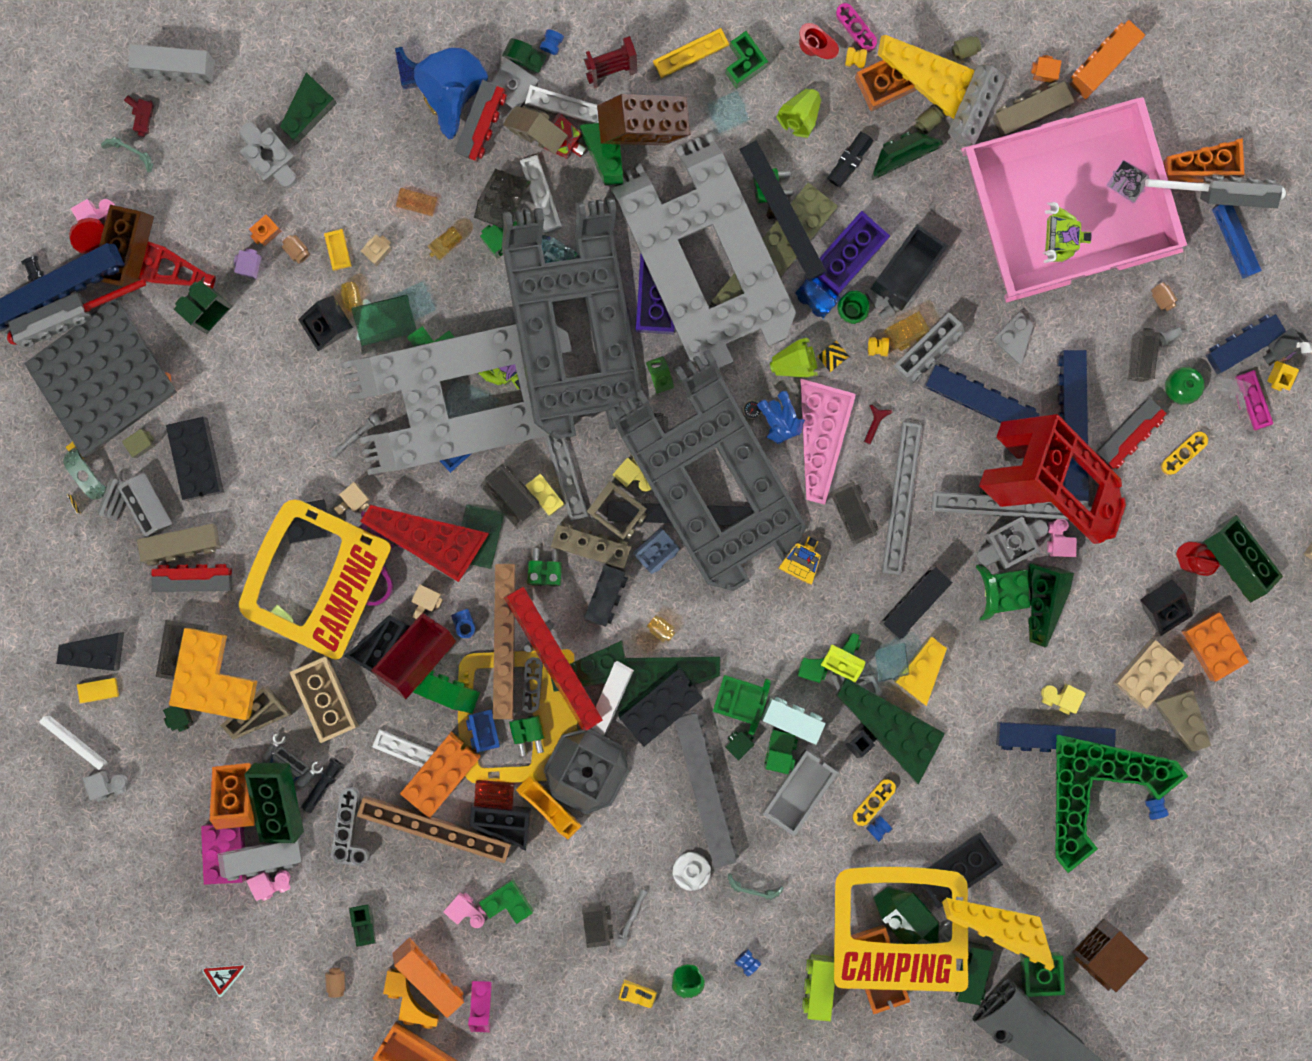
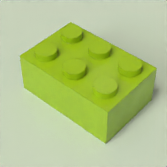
[802,954,835,1022]

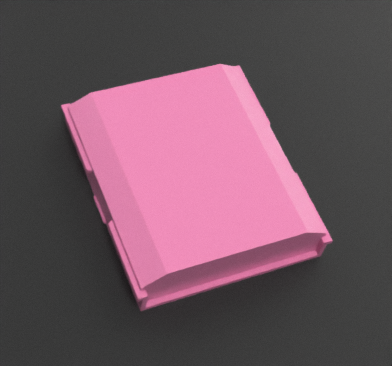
[961,97,1187,303]

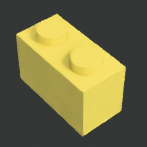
[525,474,565,516]

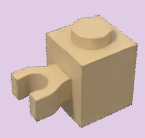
[361,234,392,266]
[334,482,371,515]
[411,584,443,619]

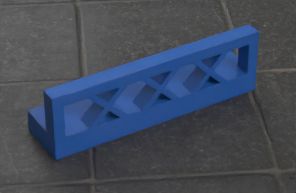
[1212,205,1262,279]

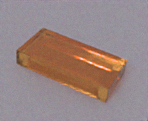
[395,188,438,217]

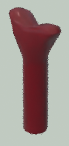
[863,405,893,445]

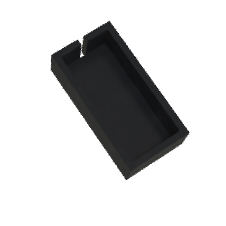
[871,224,948,311]
[166,417,224,501]
[618,664,703,747]

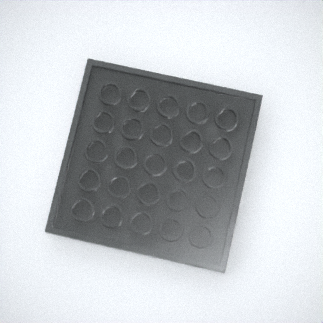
[24,298,177,458]

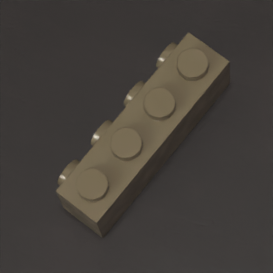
[993,81,1074,137]
[551,523,631,569]
[137,524,221,566]

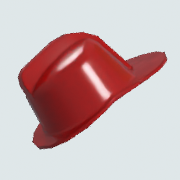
[799,23,839,60]
[1176,542,1220,576]

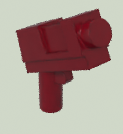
[124,95,154,137]

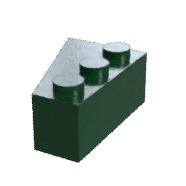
[280,72,337,144]
[955,941,994,1006]

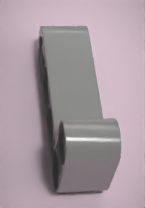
[331,787,370,866]

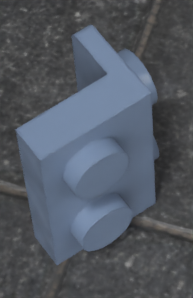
[633,528,680,574]

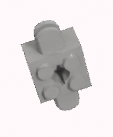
[240,123,297,188]
[976,517,1048,569]

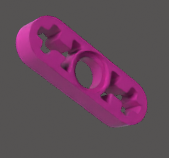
[836,3,877,52]

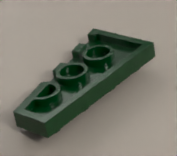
[551,640,627,692]

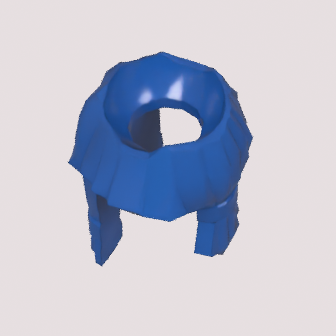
[757,391,805,445]

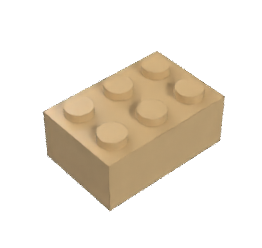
[1113,639,1185,709]

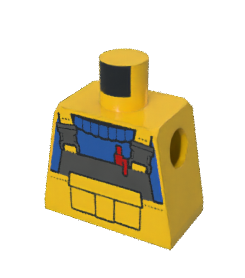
[778,536,821,585]

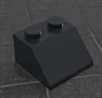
[298,295,353,352]
[287,499,331,544]
[1140,579,1193,636]

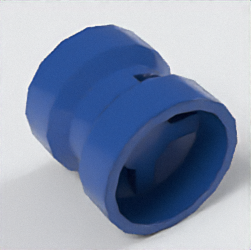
[540,29,564,55]
[1145,796,1169,820]
[866,815,893,842]
[734,949,761,977]

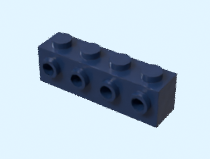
[1205,314,1286,375]

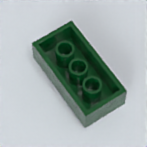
[1204,515,1283,603]
[244,763,304,843]

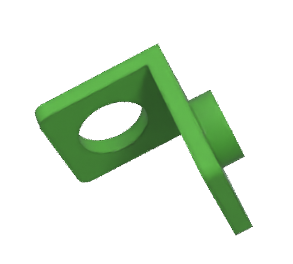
[646,356,674,394]

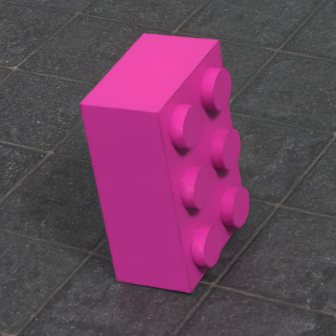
[201,824,247,885]

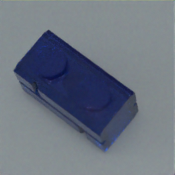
[795,277,841,319]

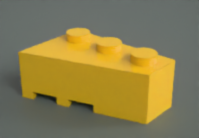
[894,636,947,706]

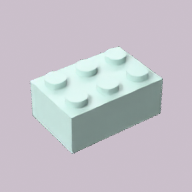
[761,696,826,745]

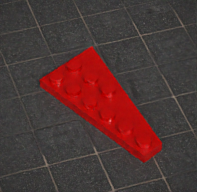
[360,505,489,582]

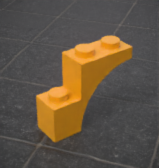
[516,776,582,839]
[383,968,439,1029]

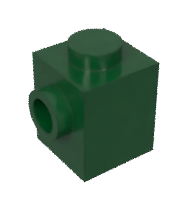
[163,706,193,732]
[724,730,755,761]

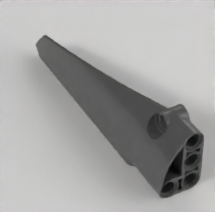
[972,979,1103,1061]

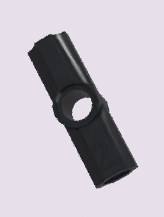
[827,131,874,188]

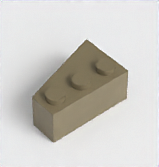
[503,106,567,154]
[220,686,293,740]
[1153,690,1211,752]

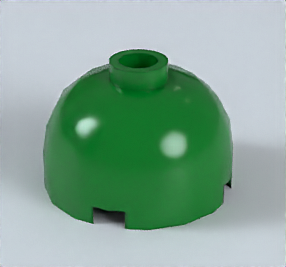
[1165,367,1205,405]

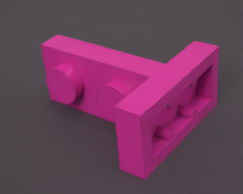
[468,981,492,1033]

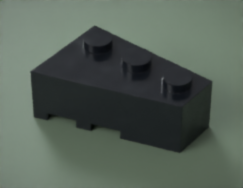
[584,565,628,627]
[344,615,410,674]
[56,632,124,671]
[470,802,531,851]

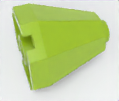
[776,89,822,138]
[770,338,818,378]

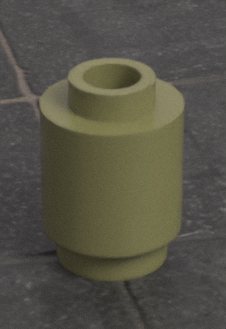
[951,36,981,60]
[915,106,944,134]

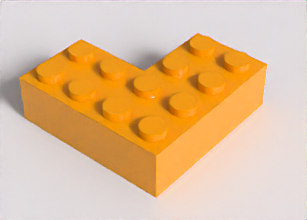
[169,628,257,720]

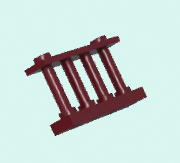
[584,36,637,88]

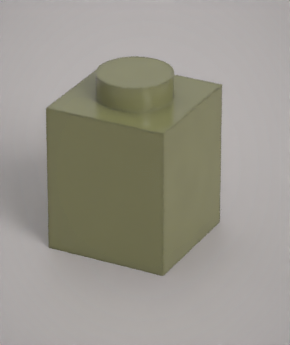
[122,429,155,459]

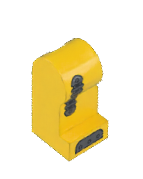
[618,979,657,1008]

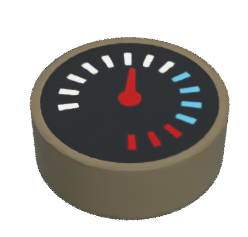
[743,400,762,420]

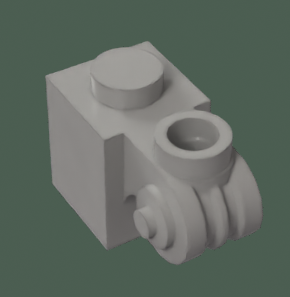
[83,771,128,802]

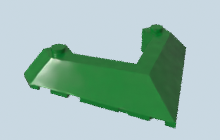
[1055,734,1188,873]

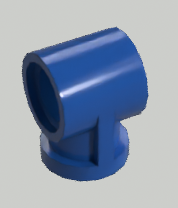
[451,609,476,639]

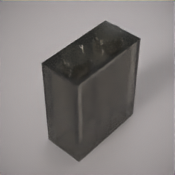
[1127,328,1160,383]

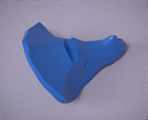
[414,48,488,139]

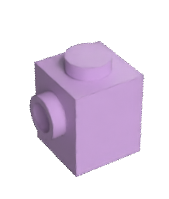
[234,248,261,279]

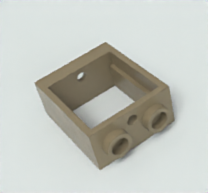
[587,481,647,540]

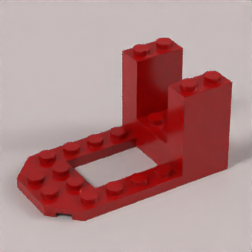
[979,414,1126,544]

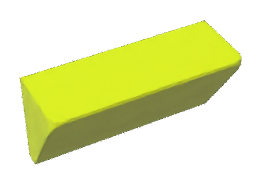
[821,645,866,683]

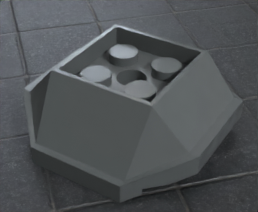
[543,729,629,814]

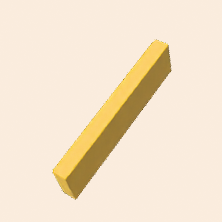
[653,28,729,79]

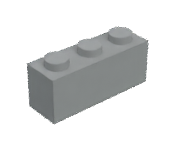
[118,473,172,538]

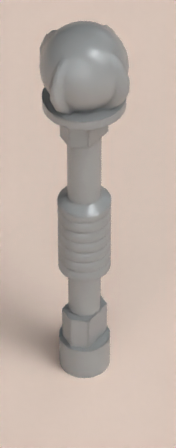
[330,413,381,458]
[614,889,648,948]

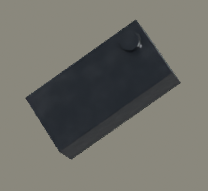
[879,567,953,640]
[922,832,1003,908]

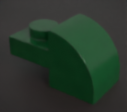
[502,38,547,73]
[349,904,376,947]

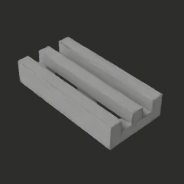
[97,478,125,521]

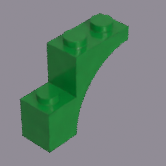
[797,633,861,683]

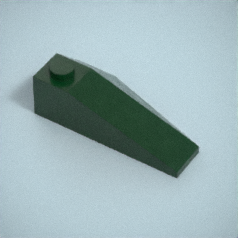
[1028,563,1074,648]

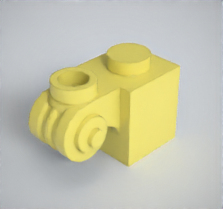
[612,457,651,492]
[1041,684,1086,715]

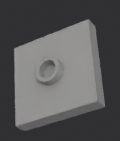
[491,59,539,109]

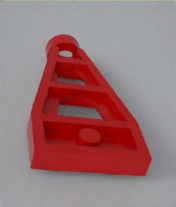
[139,241,216,289]

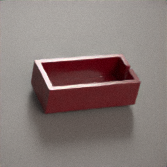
[371,613,457,699]

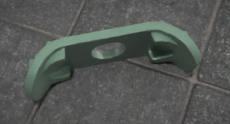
[101,137,153,173]
[63,448,107,500]
[728,873,784,900]

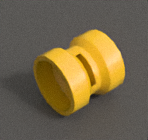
[845,47,867,69]
[868,337,889,357]

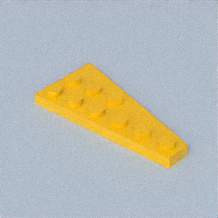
[877,35,974,119]
[942,898,1055,971]

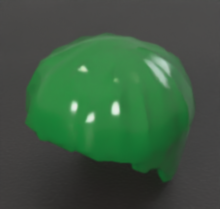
[837,291,870,324]
[672,964,705,999]

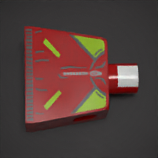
[538,113,587,159]

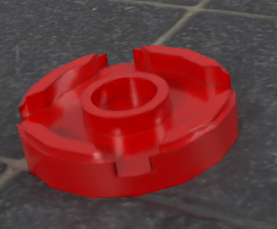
[69,218,104,254]

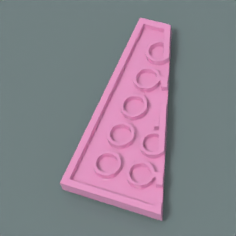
[800,379,856,505]

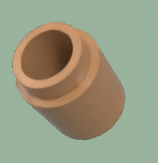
[282,235,310,264]
[1151,282,1178,312]
[325,968,346,998]

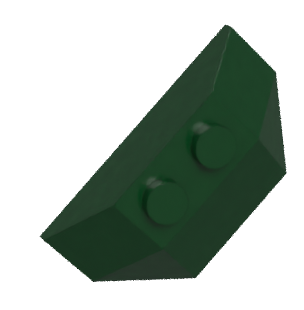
[871,132,943,180]
[873,886,939,944]

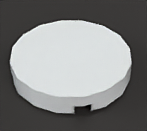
[673,852,711,891]

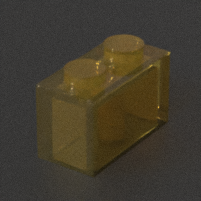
[884,311,930,352]

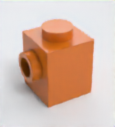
[1031,55,1062,83]
[249,214,282,246]

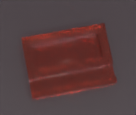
[474,780,514,809]

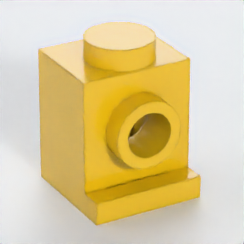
[1267,361,1299,391]

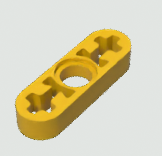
[1161,432,1208,475]
[852,779,896,826]

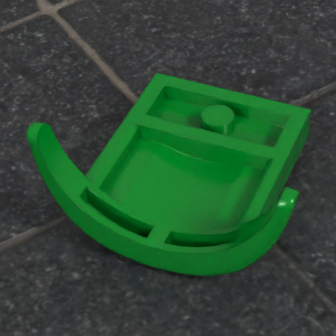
[976,564,1030,621]
[713,675,771,735]

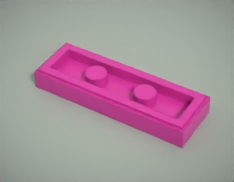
[1235,370,1273,431]

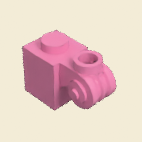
[71,199,116,223]
[1047,519,1077,557]
[246,870,291,901]
[443,892,487,928]

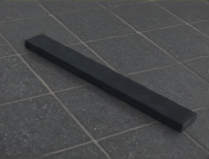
[740,140,827,282]
[608,502,753,526]

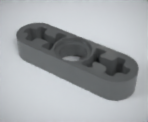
[522,657,543,713]

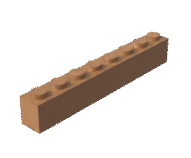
[493,564,516,719]
[357,796,512,863]

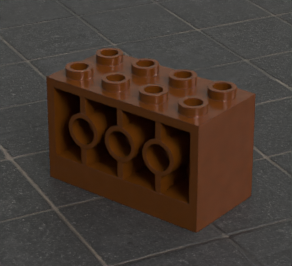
[597,94,691,146]
[1072,919,1149,992]

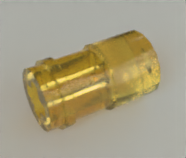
[427,226,463,261]

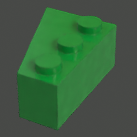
[580,123,623,186]
[413,670,480,714]

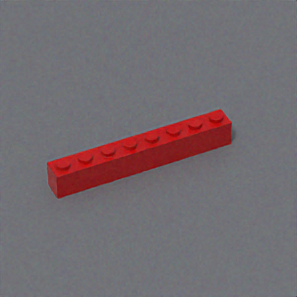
[504,587,603,731]

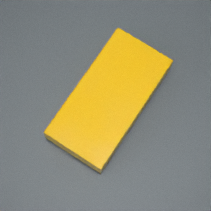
[324,229,352,271]
[77,678,119,703]

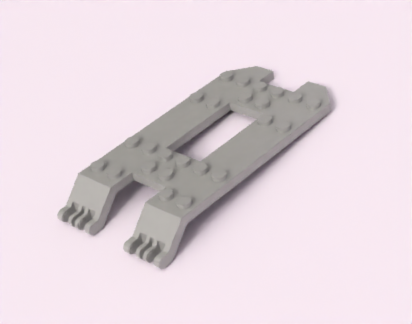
[608,132,796,369]
[341,324,579,475]

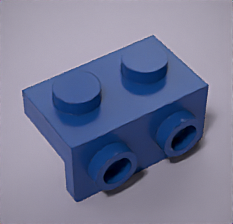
[466,709,500,753]

